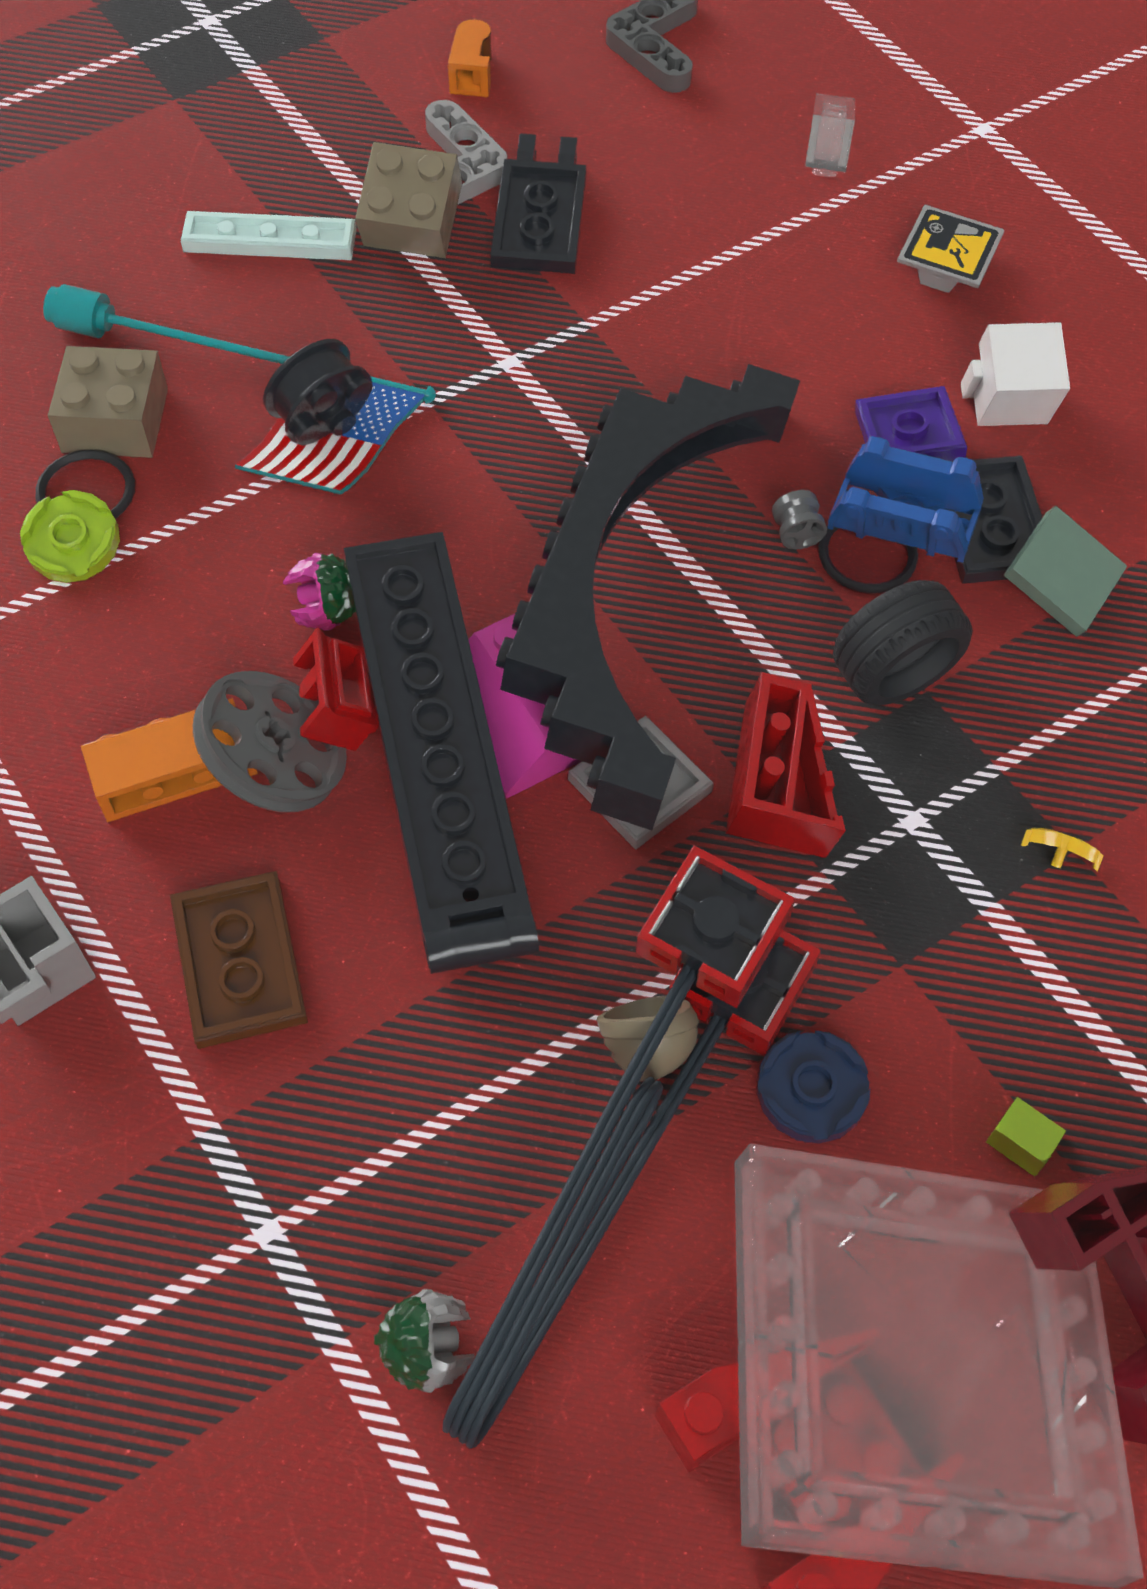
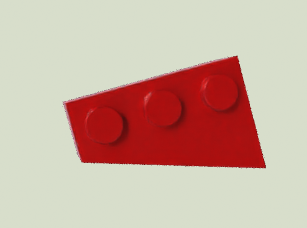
[726,672,846,858]

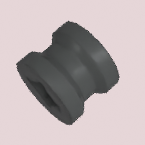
[772,490,827,550]

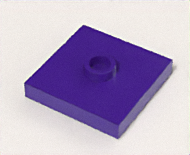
[855,386,967,461]

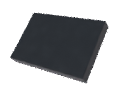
[949,455,1043,584]

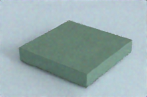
[1004,505,1127,637]

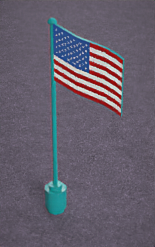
[43,284,436,495]

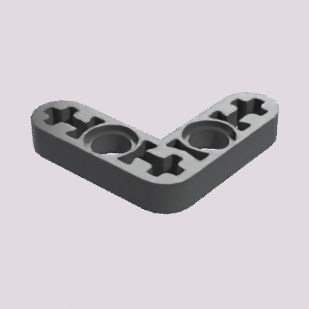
[606,0,698,93]

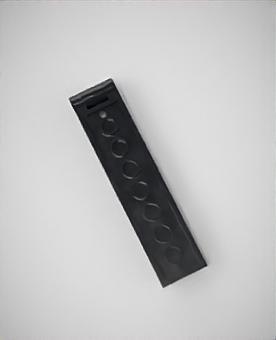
[344,532,539,974]

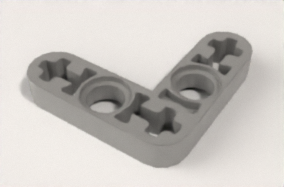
[425,100,507,204]

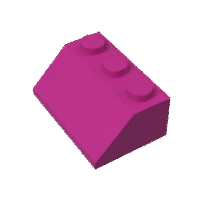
[468,614,581,799]

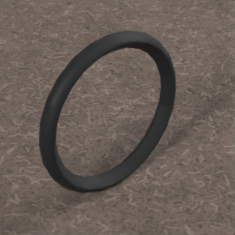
[35,450,135,519]
[818,526,918,593]

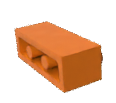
[81,698,258,823]

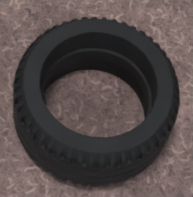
[833,580,973,705]

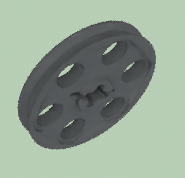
[192,671,347,812]

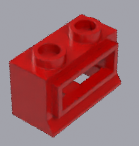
[293,628,379,751]

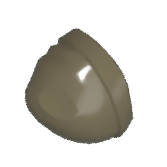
[596,996,699,1082]

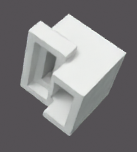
[961,322,1070,426]

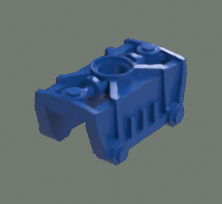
[828,436,984,563]

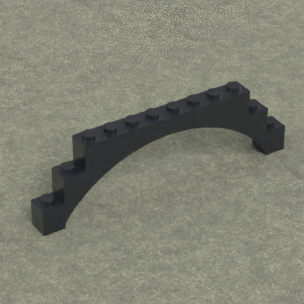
[496,364,800,831]

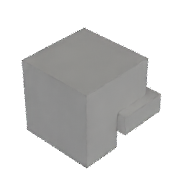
[0,876,96,1026]

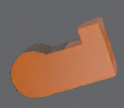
[448,19,492,97]

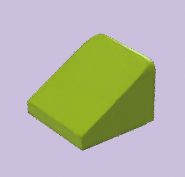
[986,1097,1066,1177]

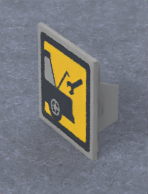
[897,205,1005,293]

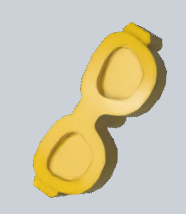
[1021,828,1104,872]

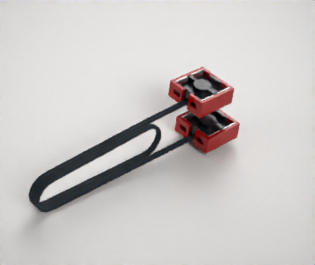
[442,845,821,1449]

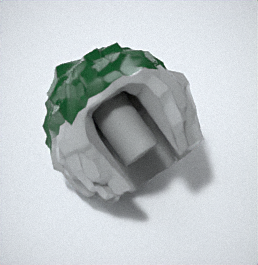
[374,1289,475,1393]

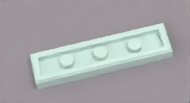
[181,211,356,260]

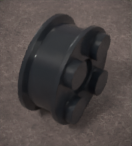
[263,339,373,445]

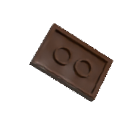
[170,871,308,1049]

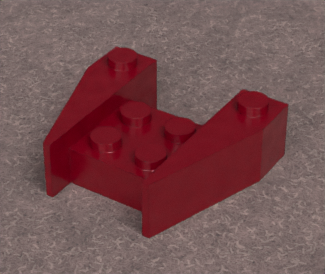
[1008,1166,1147,1444]

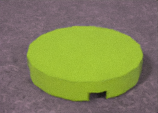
[20,490,120,583]

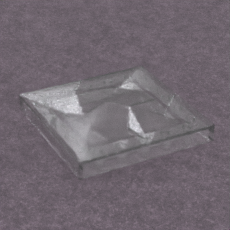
[734,1144,1144,1589]

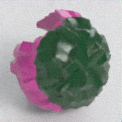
[283,553,356,631]

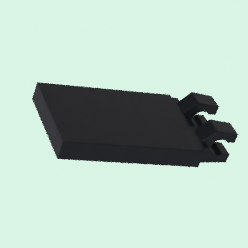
[490,133,587,274]

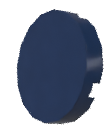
[756,1030,870,1144]

